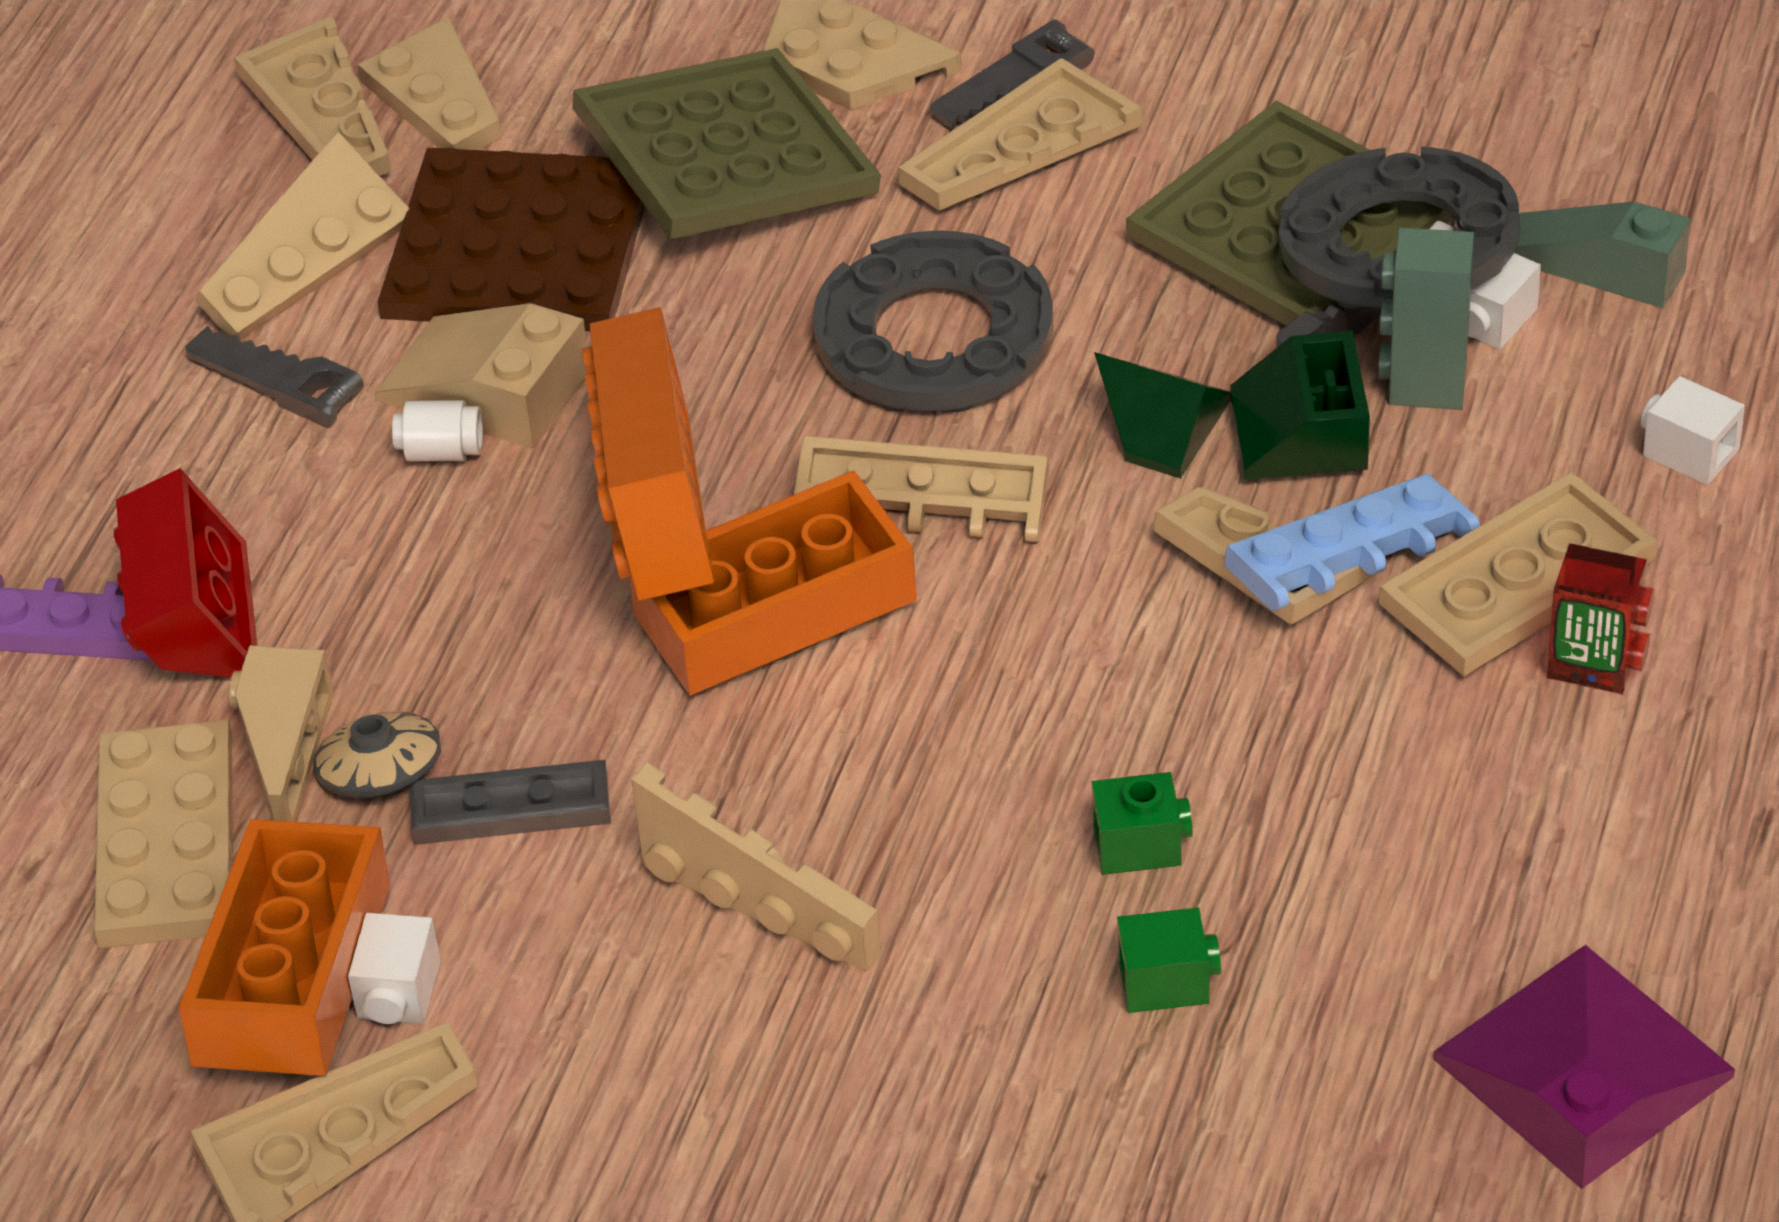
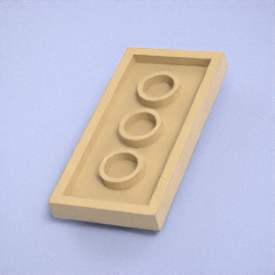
[1379,472,1658,676]
[94,719,233,949]

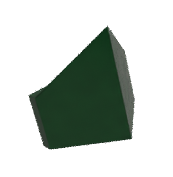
[1094,352,1231,479]

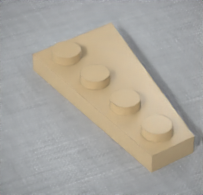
[631,762,881,971]
[190,1021,478,1222]

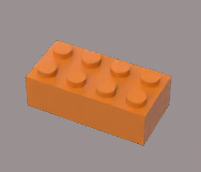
[629,470,917,696]
[179,819,390,1076]

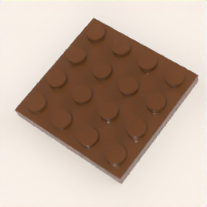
[378,147,645,331]

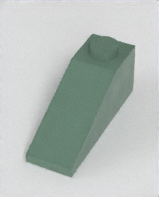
[1514,201,1691,308]

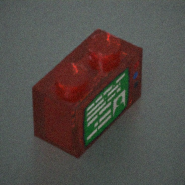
[1547,543,1655,694]

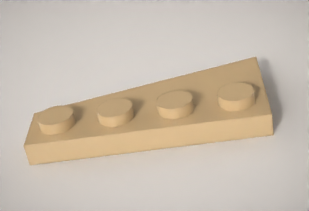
[234,15,391,176]
[898,58,1143,211]
[196,131,409,340]

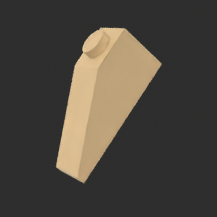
[229,645,334,822]

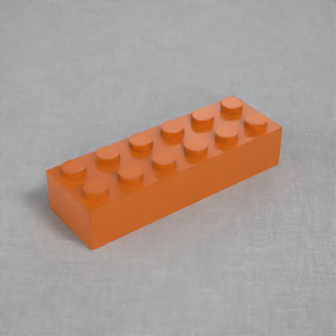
[582,307,714,601]

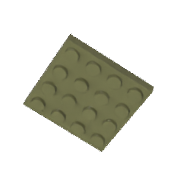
[572,48,881,239]
[1126,100,1454,326]

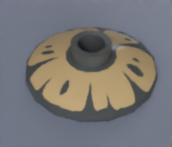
[314,712,441,798]

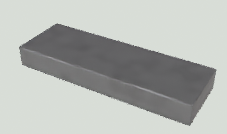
[410,760,611,845]

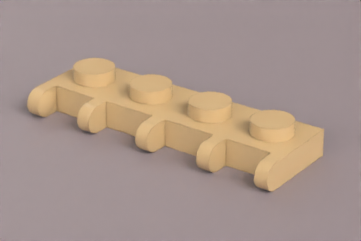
[794,435,1050,542]

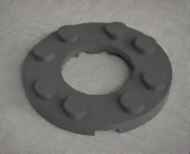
[1278,146,1520,308]
[813,230,1053,412]

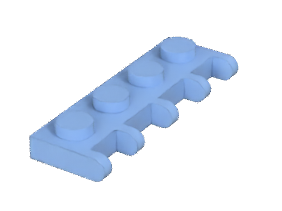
[1224,473,1480,611]

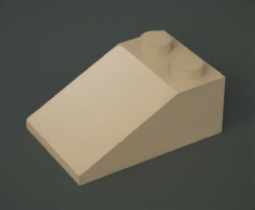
[375,303,587,449]

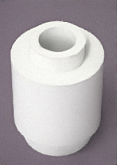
[392,400,483,462]

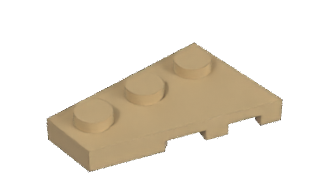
[357,16,502,150]
[1153,487,1377,625]

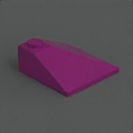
[1434,944,1735,1189]

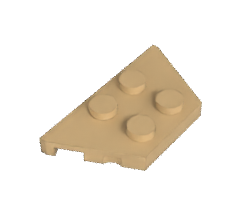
[763,0,961,110]

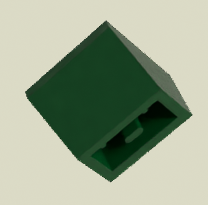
[1230,331,1370,480]

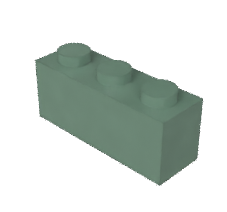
[1378,227,1474,410]

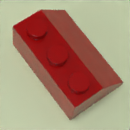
[114,468,257,677]

